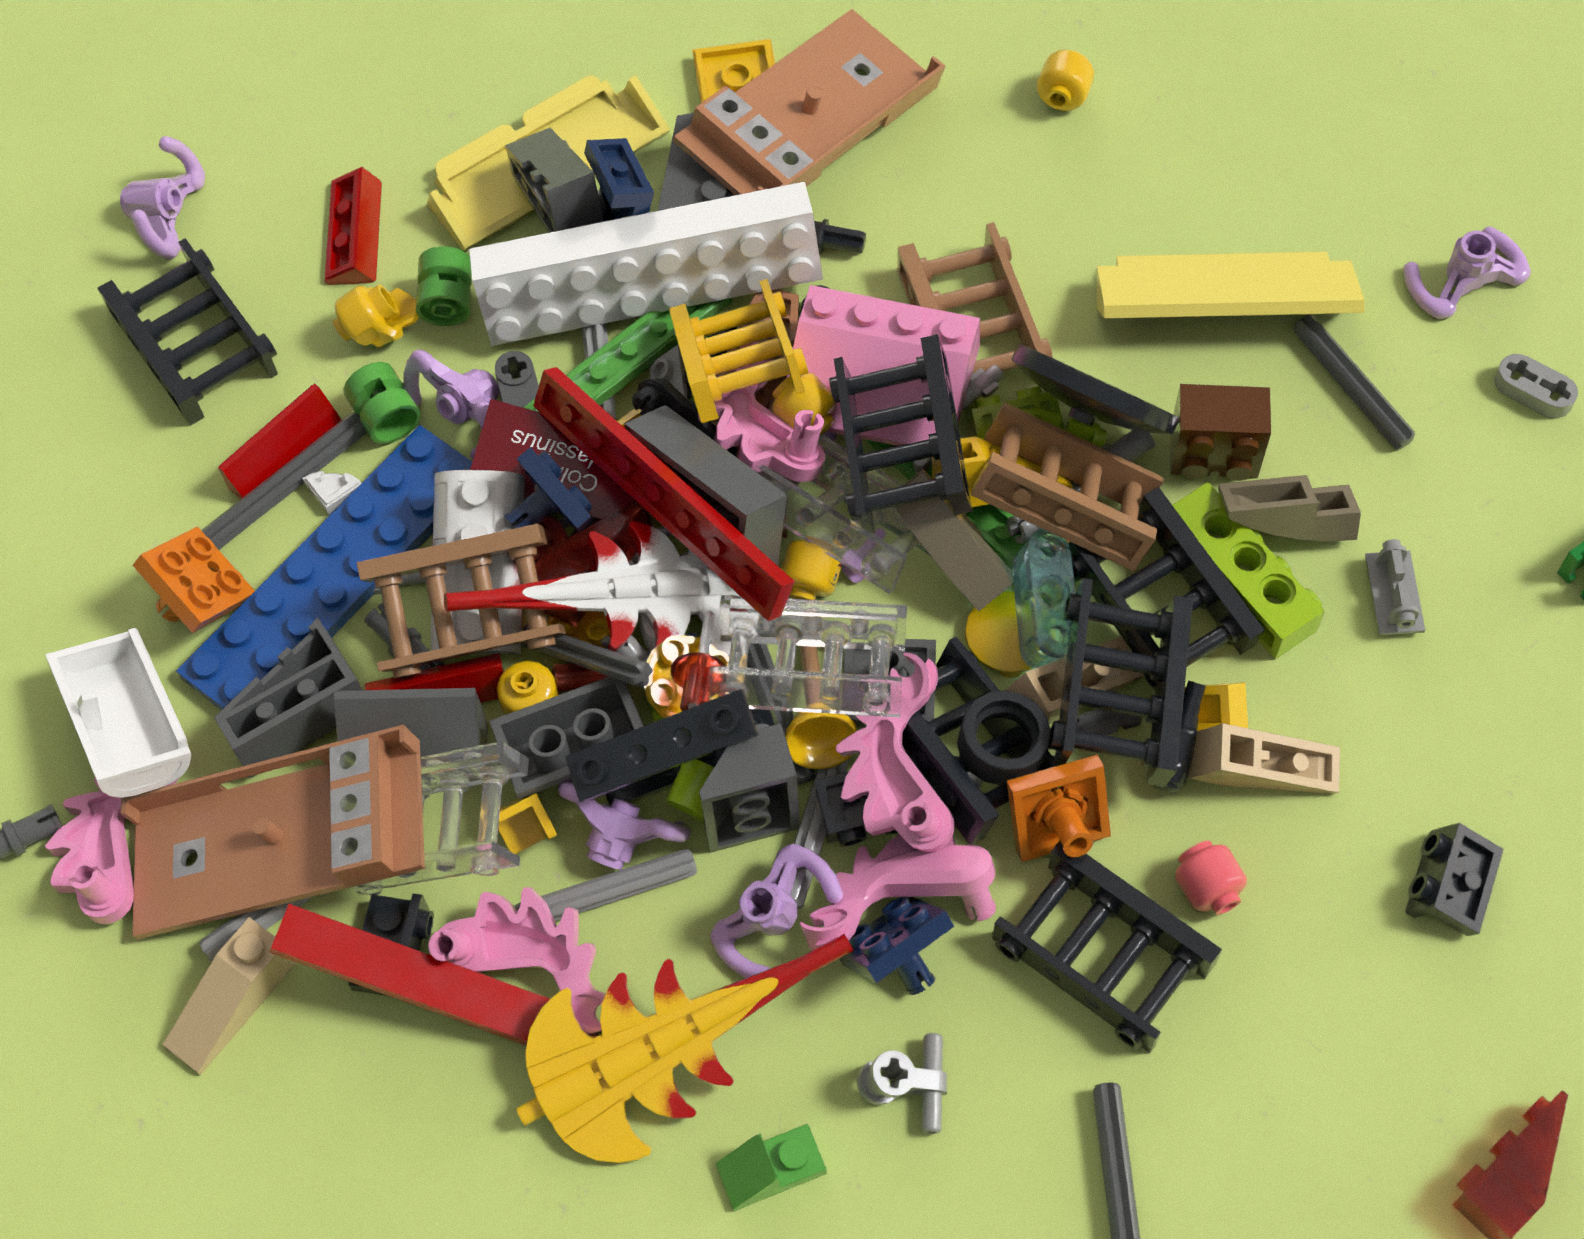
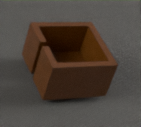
[1170,384,1271,481]

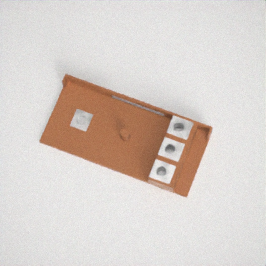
[673,9,945,195]
[121,724,425,940]

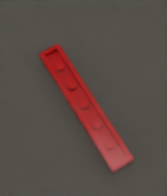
[269,904,550,1046]

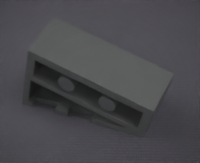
[658,113,735,211]
[505,128,607,233]
[214,618,362,778]

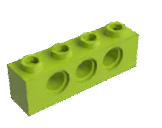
[1173,482,1325,660]

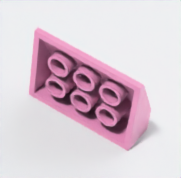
[787,285,980,446]

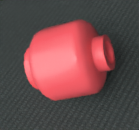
[1175,840,1247,915]

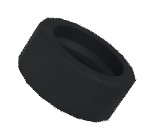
[957,690,1051,786]

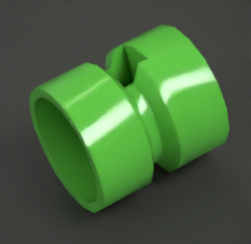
[416,246,472,326]
[343,362,421,444]

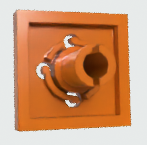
[132,526,255,633]
[1007,755,1111,862]

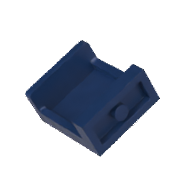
[584,138,654,222]

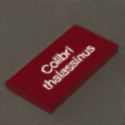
[470,399,644,529]

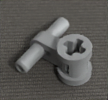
[857,1033,947,1134]

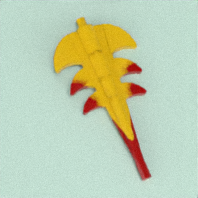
[516,934,853,1163]

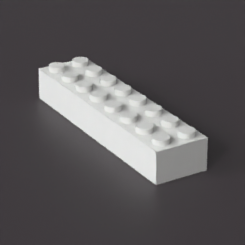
[469,182,823,346]

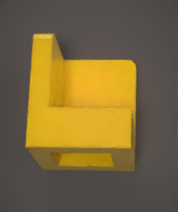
[1184,682,1248,731]
[489,793,557,856]

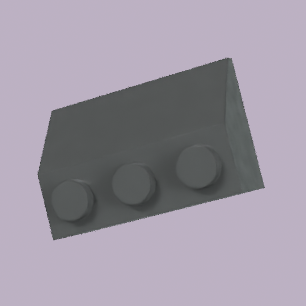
[489,677,643,799]
[334,688,488,782]
[699,724,800,853]

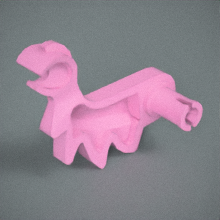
[698,342,825,482]
[836,653,954,852]
[45,778,179,924]
[800,834,996,951]
[429,887,606,1038]

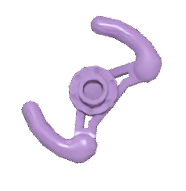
[120,136,205,260]
[1403,226,1531,319]
[403,349,499,460]
[558,779,691,870]
[710,844,843,978]

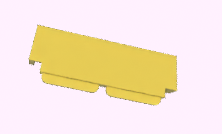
[427,75,670,252]
[1097,251,1365,318]

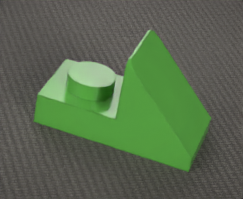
[716,1123,827,1212]

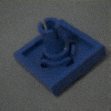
[504,447,592,534]
[839,897,955,995]

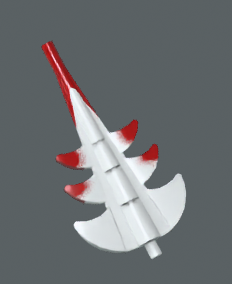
[444,521,763,657]

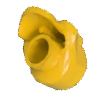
[333,284,420,347]

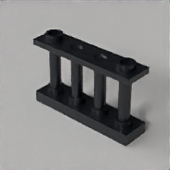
[97,238,278,426]
[829,334,973,535]
[1064,487,1265,690]
[1049,578,1193,787]
[860,637,1060,845]
[565,689,778,805]
[992,840,1222,1053]

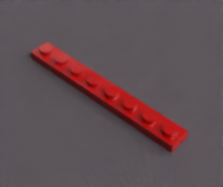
[533,367,795,622]

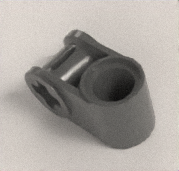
[495,351,539,407]

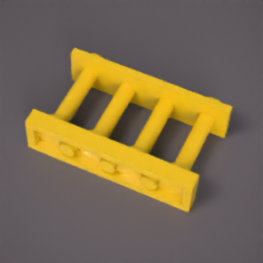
[669,279,809,423]

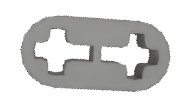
[1494,354,1578,418]

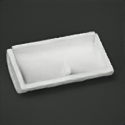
[431,470,524,654]
[45,628,191,798]

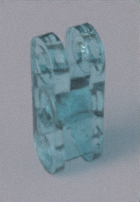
[1012,529,1075,669]

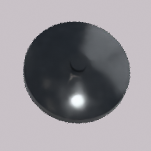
[1011,343,1180,434]

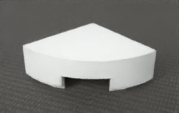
[302,471,361,515]

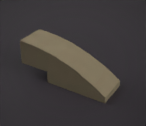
[894,469,1013,611]
[1218,475,1361,541]

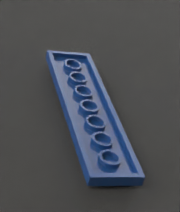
[176,425,472,710]

